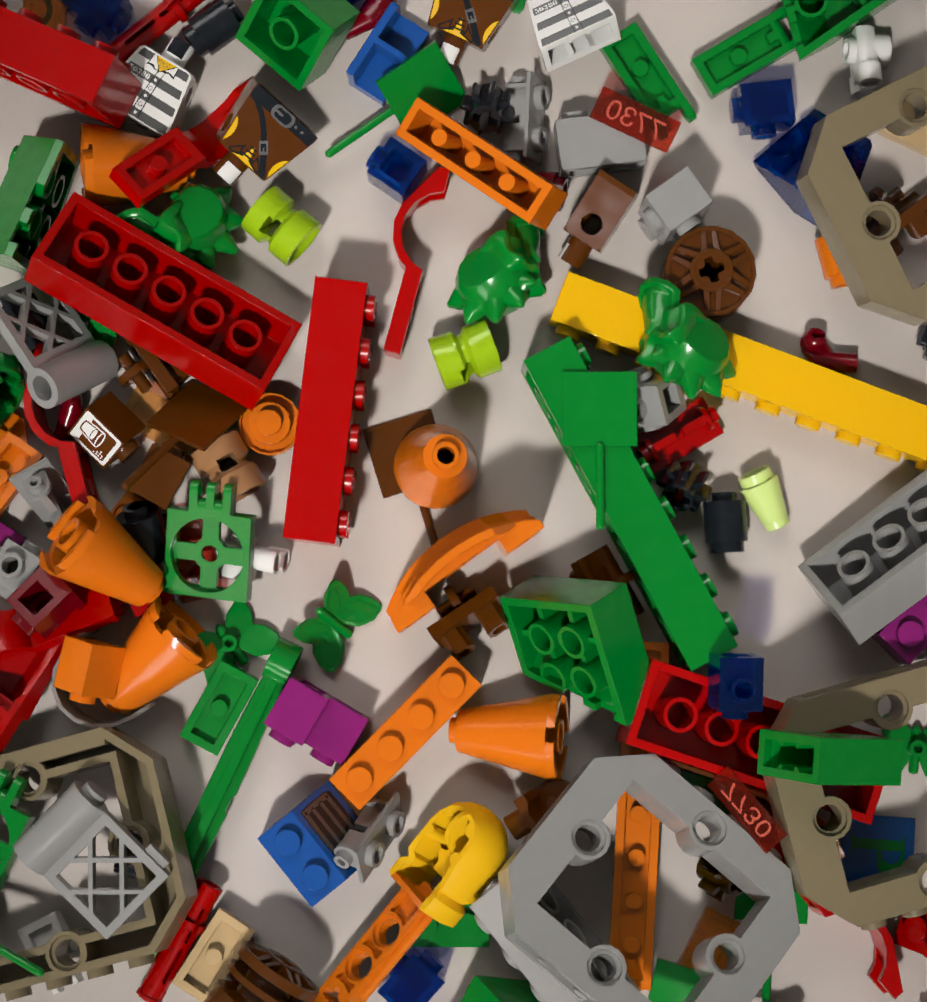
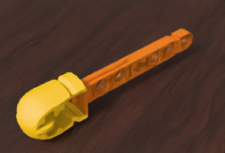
[314,802,508,1002]

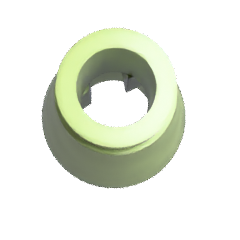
[738,465,790,532]

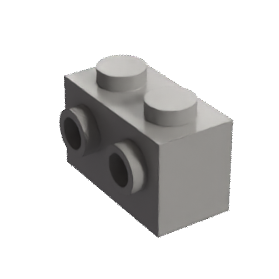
[553,105,647,178]
[637,166,713,247]

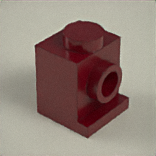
[6,567,86,639]

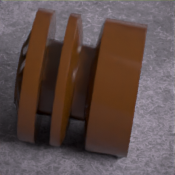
[659,226,757,324]
[204,940,319,1002]

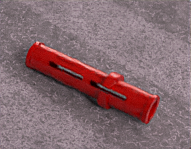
[109,0,205,62]
[136,877,223,1002]

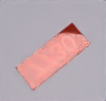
[589,86,681,153]
[707,766,787,854]

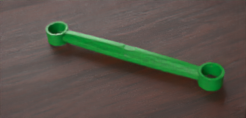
[145,637,304,959]

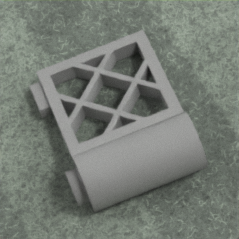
[0,277,119,409]
[13,780,171,940]

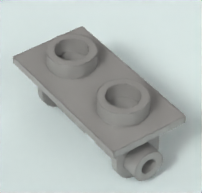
[503,72,550,165]
[9,457,72,528]
[334,792,406,883]

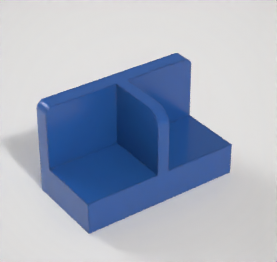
[346,1,430,106]

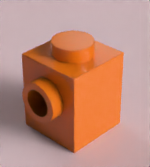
[53,635,126,705]

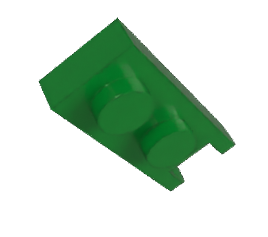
[690,6,796,100]
[599,22,697,141]

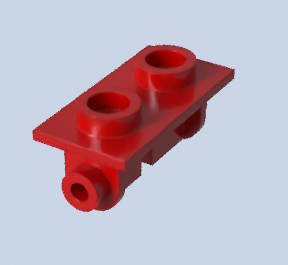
[634,396,724,474]

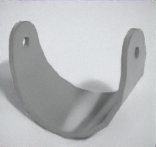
[51,627,156,728]

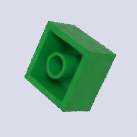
[235,0,360,92]

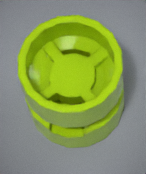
[241,185,322,266]
[428,318,503,391]

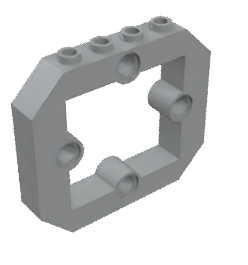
[498,753,800,1002]

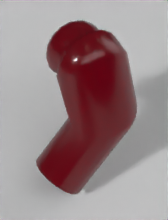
[346,0,397,40]
[800,328,858,374]

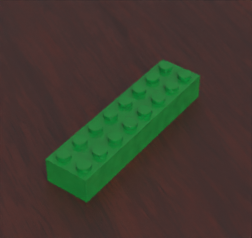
[521,336,739,671]

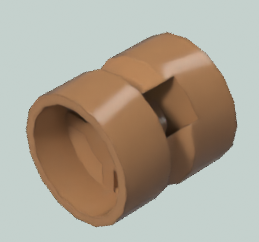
[189,430,267,502]

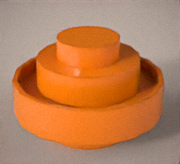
[238,392,298,456]

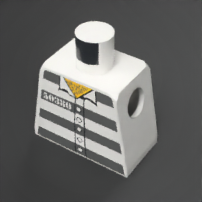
[527,0,621,72]
[125,36,198,138]

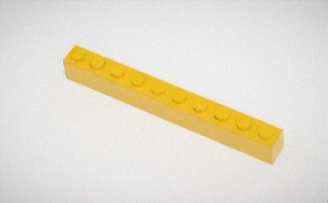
[549,271,927,473]

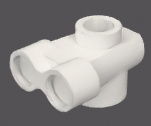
[842,25,892,101]
[216,533,290,581]

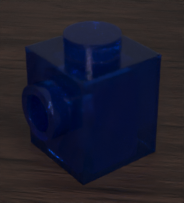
[60,0,133,42]
[729,79,796,140]
[366,136,427,205]
[708,653,764,720]
[377,947,445,1002]

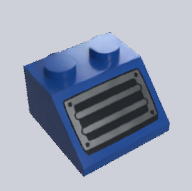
[257,780,364,907]

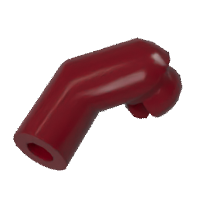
[54,393,83,440]

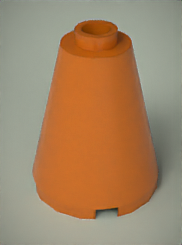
[80,123,195,207]
[393,424,478,509]
[39,496,164,607]
[100,598,218,714]
[448,693,569,780]

